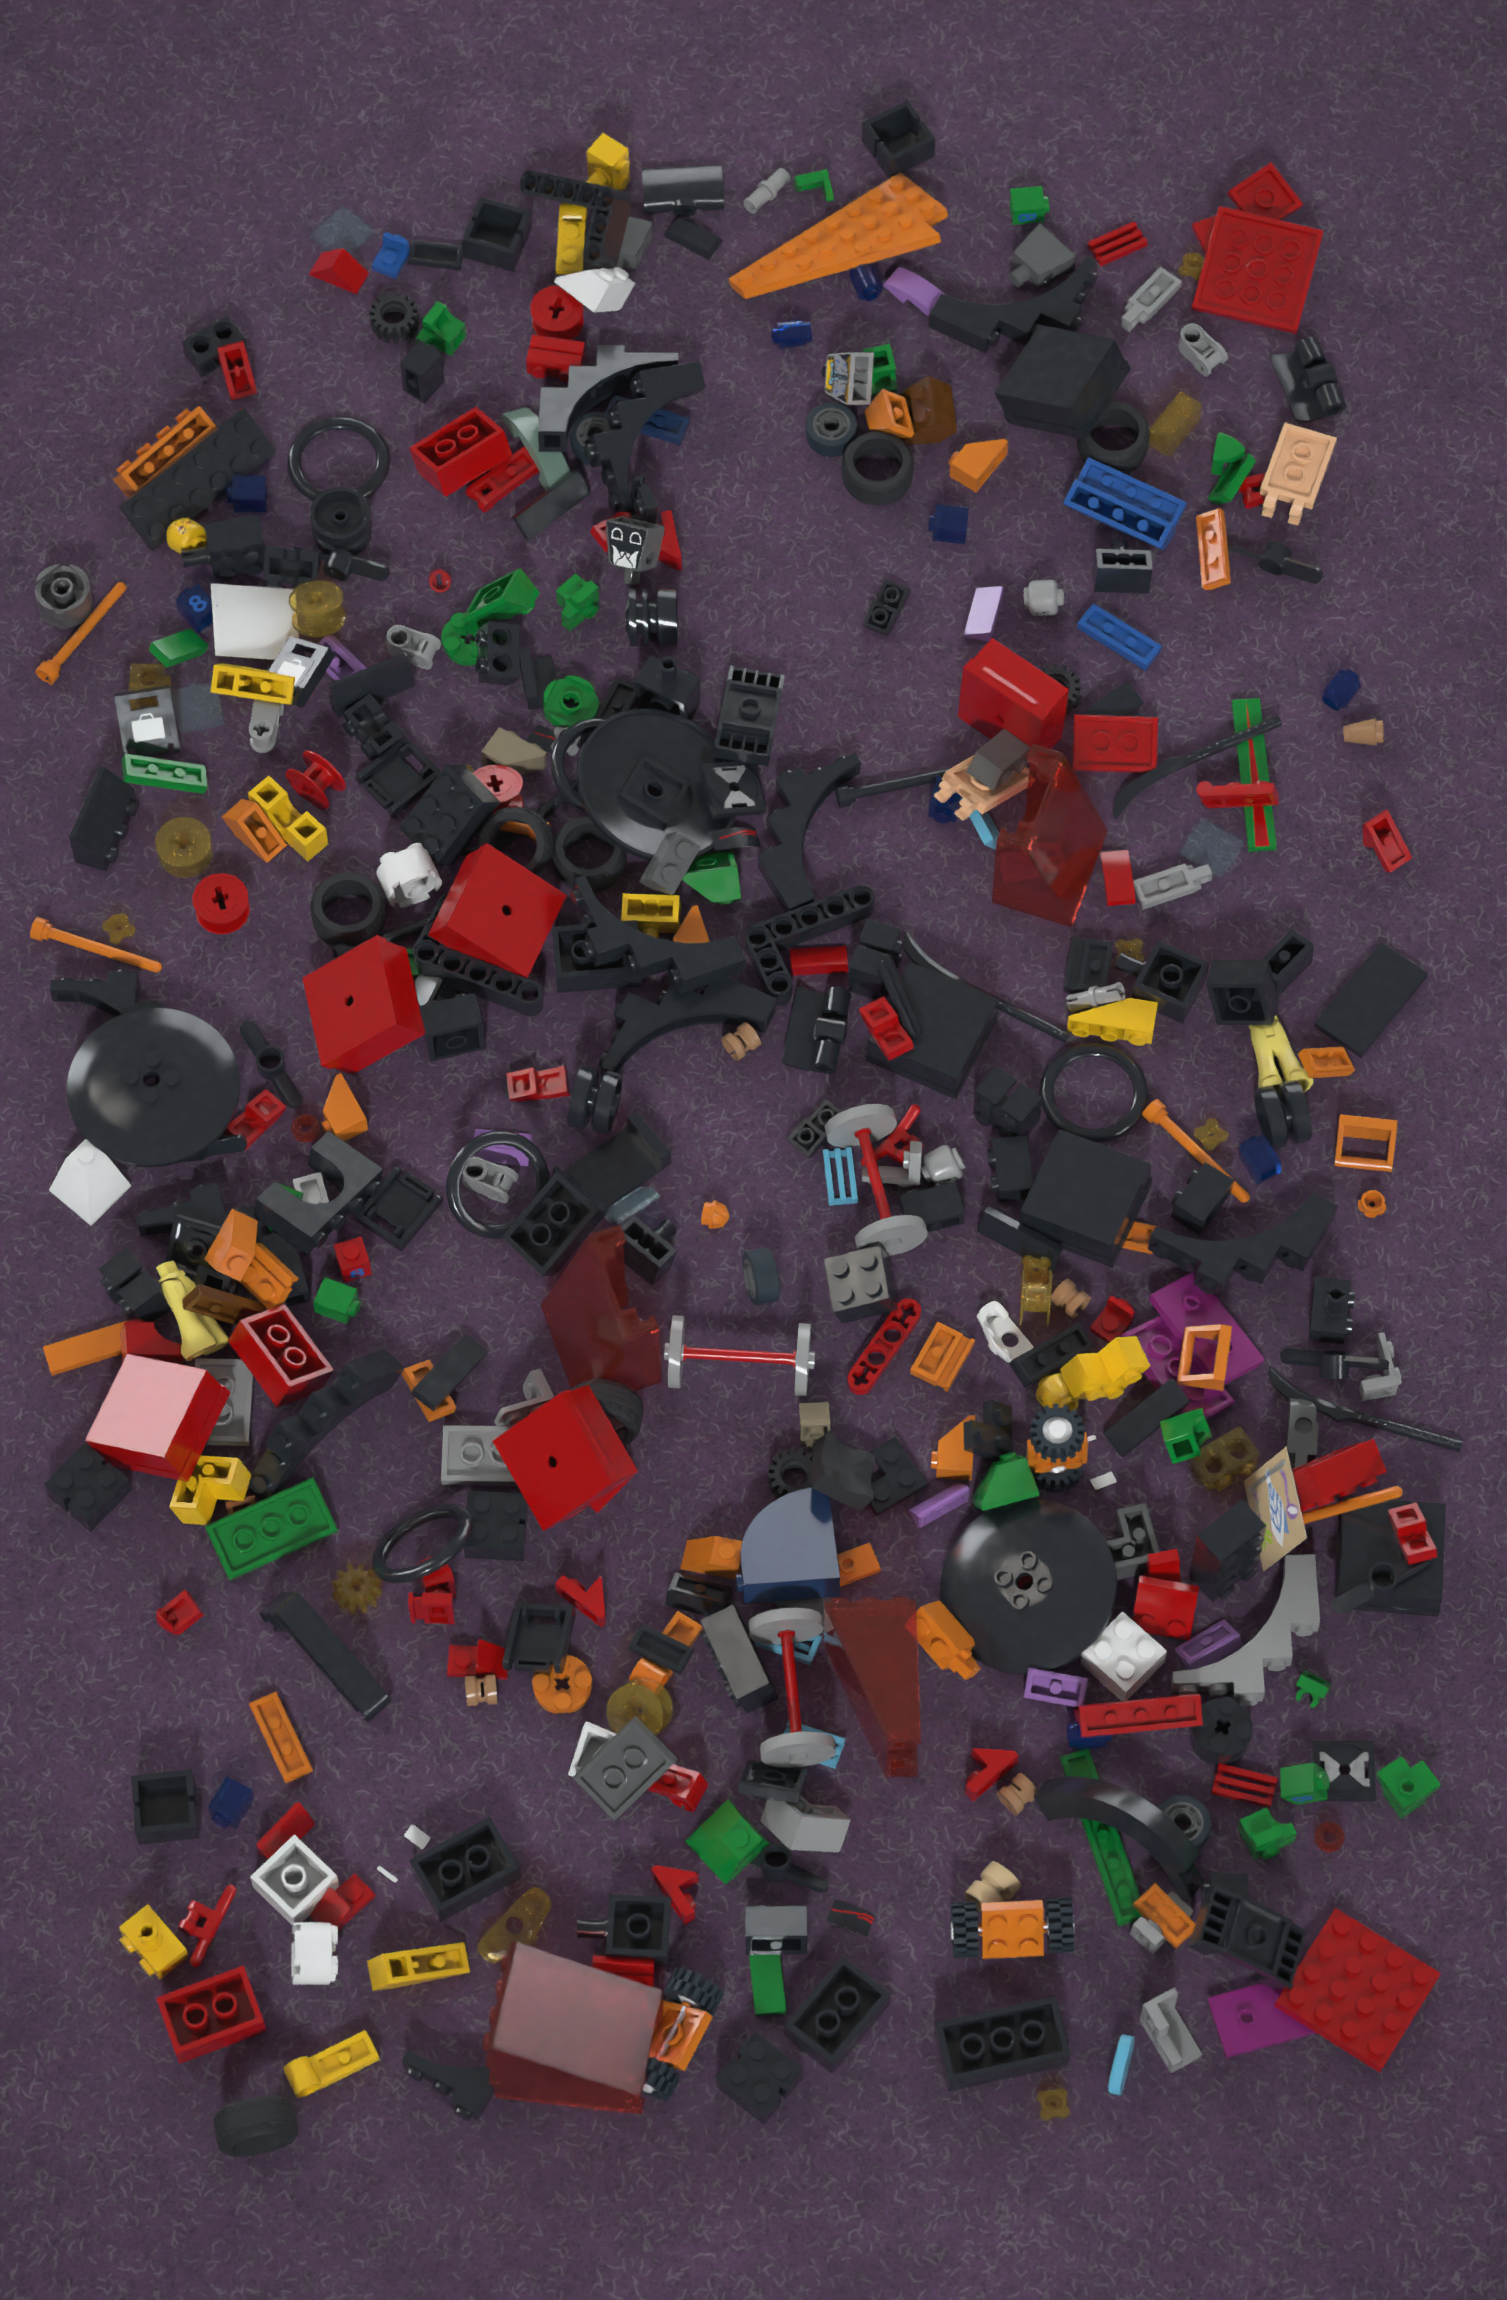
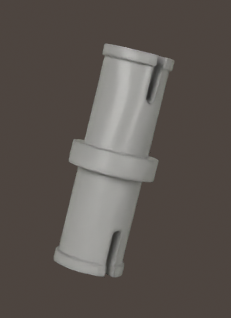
[743,168,791,214]
[1066,982,1125,1013]

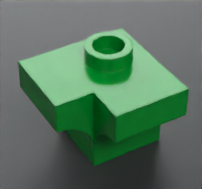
[415,301,466,356]
[863,344,898,397]
[556,574,599,632]
[1160,1408,1212,1464]
[1376,1756,1441,1819]
[1238,1808,1297,1860]

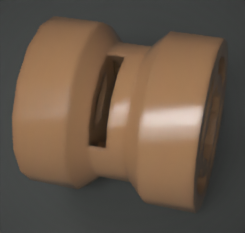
[721,1022,761,1061]
[1050,1278,1091,1319]
[465,1674,497,1706]
[997,1773,1038,1816]

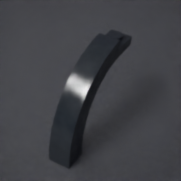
[1033,1777,1204,1901]

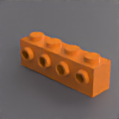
[112,406,217,498]

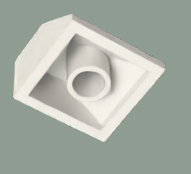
[49,1139,131,1226]

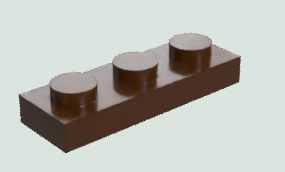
[182,1284,268,1325]

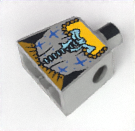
[822,352,874,405]

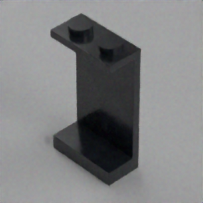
[553,1111,671,1208]

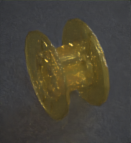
[289,580,346,637]
[155,817,213,878]
[1019,1268,1052,1327]
[606,1677,673,1735]

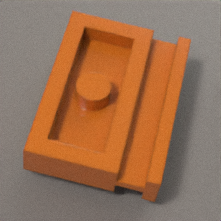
[239,1243,299,1310]
[910,1322,975,1392]

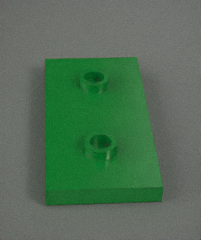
[205,1477,338,1581]

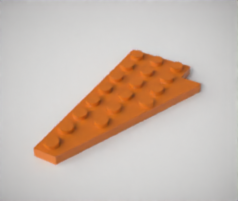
[728,172,948,299]

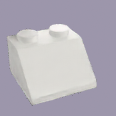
[554,267,635,312]

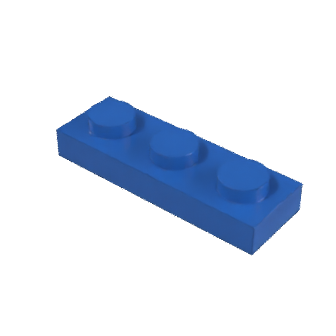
[1077,603,1162,671]

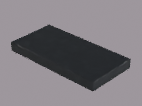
[1314,942,1428,1058]

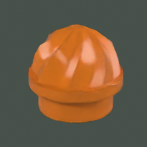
[701,1200,729,1229]

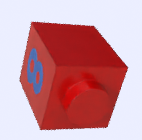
[333,1237,372,1283]

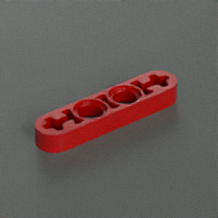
[847,1298,921,1395]

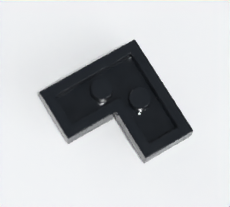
[963,1400,1013,1462]
[868,1437,927,1516]

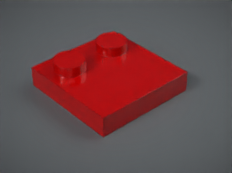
[1227,162,1303,221]
[1132,1576,1199,1641]

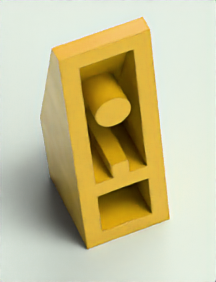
[211,663,295,705]
[367,1942,470,1991]

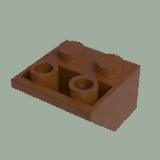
[898,376,957,445]

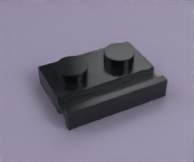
[631,475,658,524]
[1064,936,1114,993]

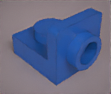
[371,232,410,279]

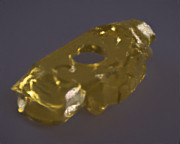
[477,1887,552,1964]

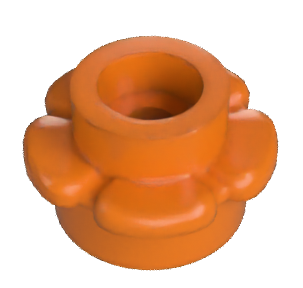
[1358,1190,1386,1218]

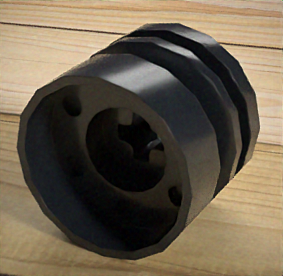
[625,588,678,647]

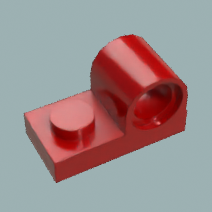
[647,1764,709,1812]

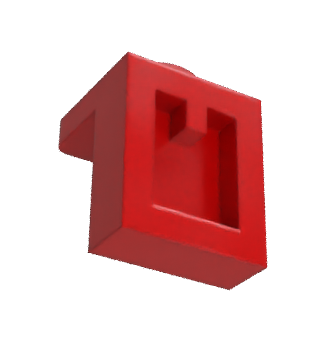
[1089,1295,1135,1344]

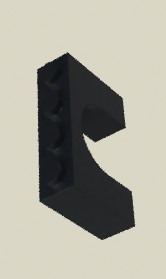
[253,1131,383,1254]

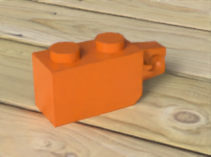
[904,1600,981,1680]

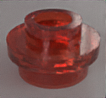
[291,1114,320,1142]
[1314,1822,1345,1853]

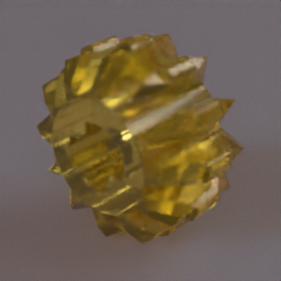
[332,1563,382,1615]

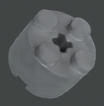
[35,564,93,630]

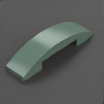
[501,407,570,491]

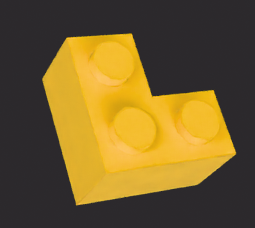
[1060,1336,1150,1401]
[169,1455,251,1525]

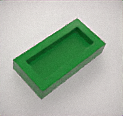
[1208,453,1257,505]
[149,628,208,668]
[749,1955,786,2017]

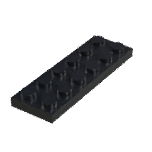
[118,407,276,550]

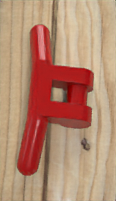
[860,1104,923,1167]
[178,1884,237,1967]

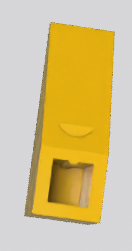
[1067,998,1158,1046]

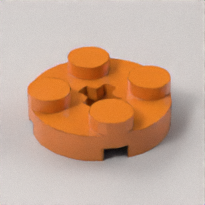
[532,1655,592,1714]

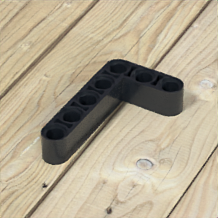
[519,170,632,269]
[745,885,875,1006]
[413,894,544,1016]
[259,1592,391,1723]

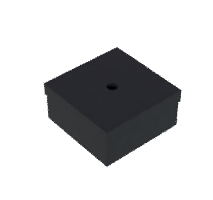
[994,325,1131,440]
[866,961,999,1100]
[1020,1129,1152,1268]
[1335,1496,1446,1617]

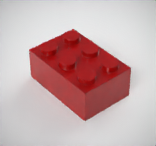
[409,407,512,497]
[228,1304,334,1408]
[1292,1438,1387,1512]
[156,1965,267,2064]

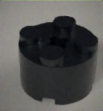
[1190,1697,1253,1765]

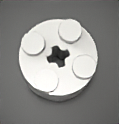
[377,843,442,908]
[291,1922,338,1985]

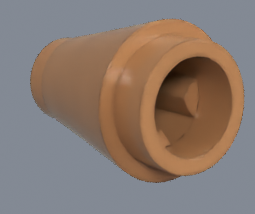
[1343,718,1384,746]

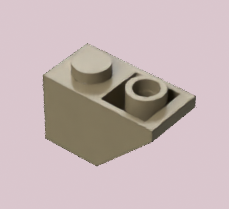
[481,727,547,775]
[799,1402,830,1450]

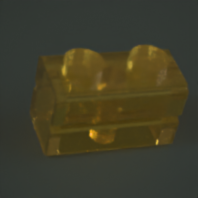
[1149,392,1202,458]

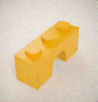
[248,776,328,862]

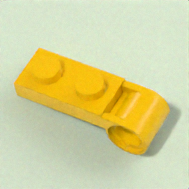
[556,202,587,275]
[283,2030,380,2098]

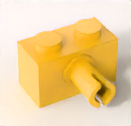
[586,133,630,190]
[621,894,681,939]
[119,1904,189,1980]

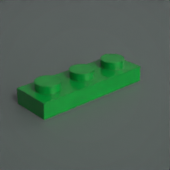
[122,754,208,794]

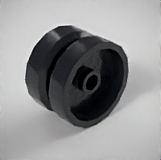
[310,487,372,556]
[568,1065,623,1135]
[1254,1080,1312,1150]

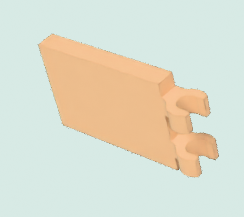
[1260,423,1337,526]
[934,754,1037,821]

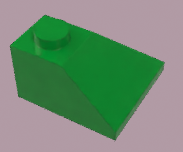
[462,568,540,623]
[682,850,741,905]
[971,1452,1040,1511]
[685,1799,770,1885]

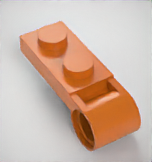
[629,1611,703,1696]

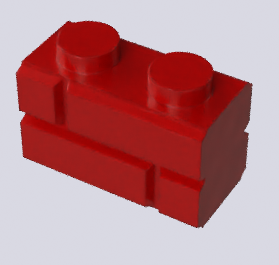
[526,334,586,382]

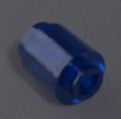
[849,264,883,301]
[771,319,812,349]
[1321,669,1361,711]
[1067,1720,1111,1750]

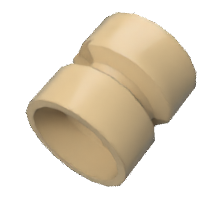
[964,1861,1022,1913]

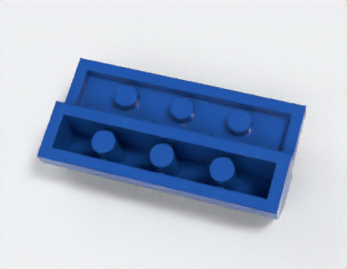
[1063,457,1187,551]

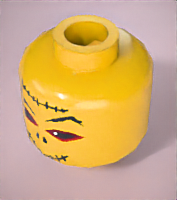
[167,518,207,555]

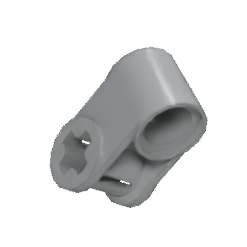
[1178,323,1228,377]
[387,625,442,670]
[249,699,284,753]
[462,1156,519,1203]

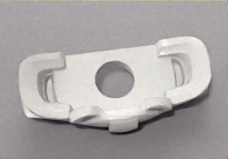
[977,1301,1036,1363]

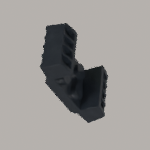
[713,666,785,767]
[1189,1885,1308,1989]

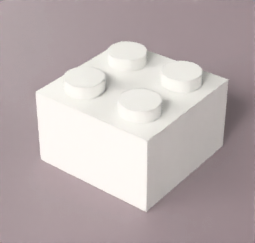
[1080,1612,1167,1701]
[250,1835,339,1926]

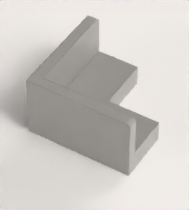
[761,1796,851,1852]
[1140,1988,1202,2073]

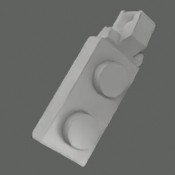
[1121,267,1182,332]
[1133,863,1213,910]

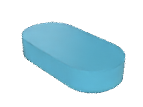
[1108,2034,1135,2096]

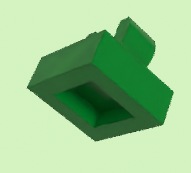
[1296,1670,1332,1708]

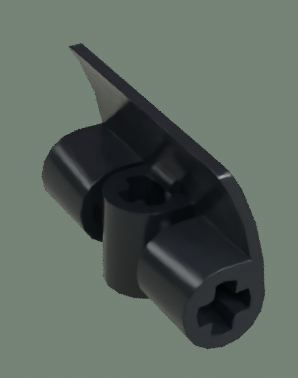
[642,165,724,217]
[1269,337,1346,423]
[328,653,415,718]
[782,986,852,1074]

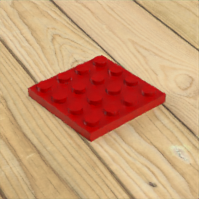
[1192,206,1324,334]
[1274,1908,1441,2073]

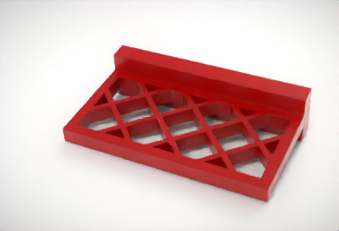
[1073,1694,1203,1737]

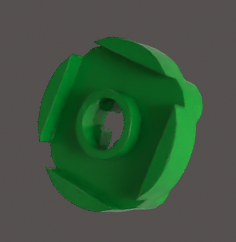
[441,613,497,666]
[542,675,599,728]

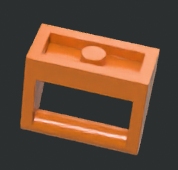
[1334,1114,1398,1172]
[1177,1324,1232,1391]

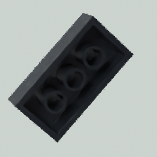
[1189,1499,1266,1602]
[934,1996,1071,2092]

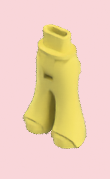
[1249,1015,1313,1093]
[156,1260,229,1361]

